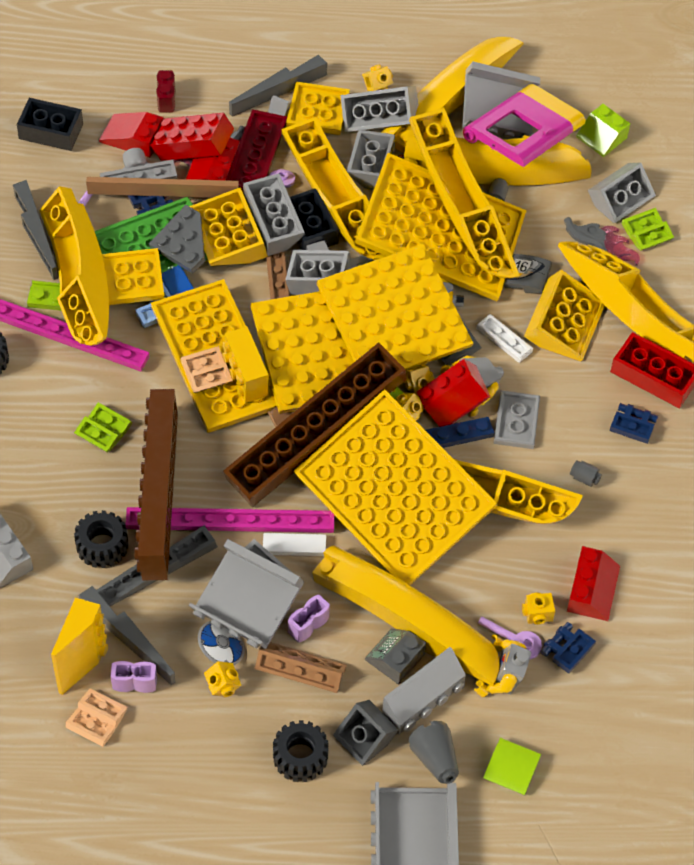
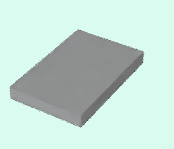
[494,390,540,449]

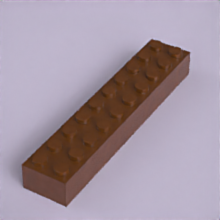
[223,342,407,508]
[134,389,178,581]

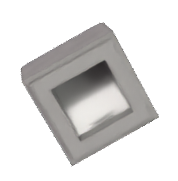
[268,95,289,117]

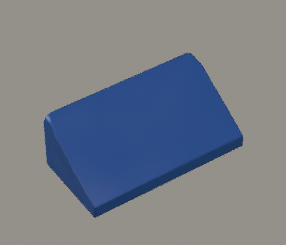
[161,265,194,296]

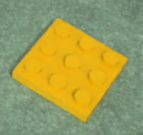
[286,82,350,135]
[102,248,165,305]

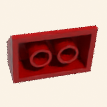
[186,137,240,181]
[417,359,490,427]
[567,546,620,621]

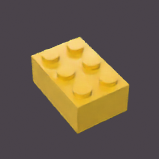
[222,327,269,403]

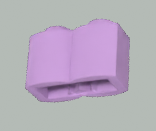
[288,595,330,642]
[111,661,157,693]

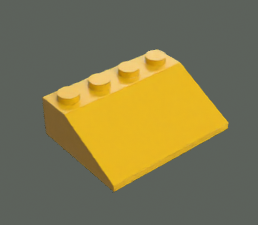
[189,188,268,266]
[524,269,605,362]
[51,597,108,695]

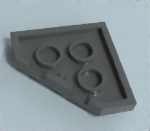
[149,205,205,274]

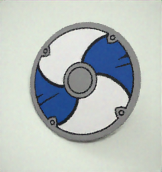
[198,621,244,665]

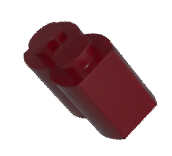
[156,70,176,113]

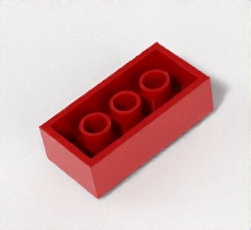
[150,112,234,161]
[610,332,694,409]

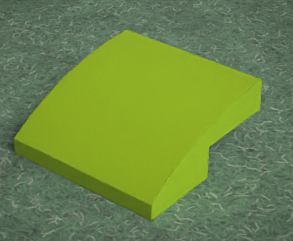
[621,208,674,251]
[74,402,133,453]
[483,738,542,795]

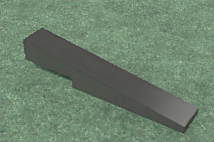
[229,55,327,117]
[13,179,58,280]
[96,525,218,606]
[78,586,176,685]

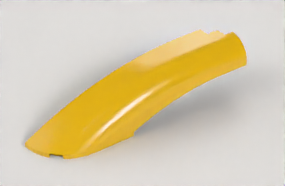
[381,37,523,154]
[409,108,520,279]
[282,117,386,260]
[404,129,592,185]
[39,186,109,346]
[558,241,694,363]
[454,459,583,524]
[312,546,500,686]

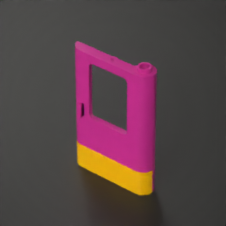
[463,84,585,167]

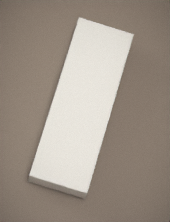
[476,314,533,363]
[263,533,326,556]

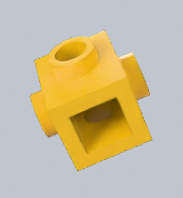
[362,64,393,91]
[404,364,434,396]
[395,393,425,421]
[522,592,555,625]
[204,661,241,697]

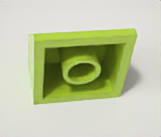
[576,104,631,157]

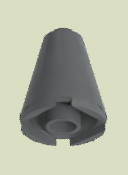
[409,721,459,784]

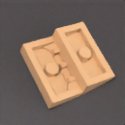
[180,346,232,393]
[65,688,127,747]

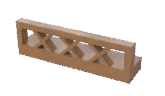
[255,642,347,693]

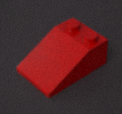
[99,112,164,158]

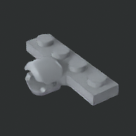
[100,148,177,179]

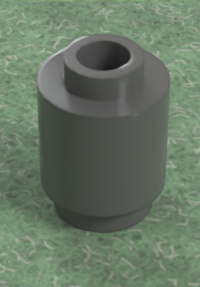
[487,178,509,201]
[570,460,602,487]

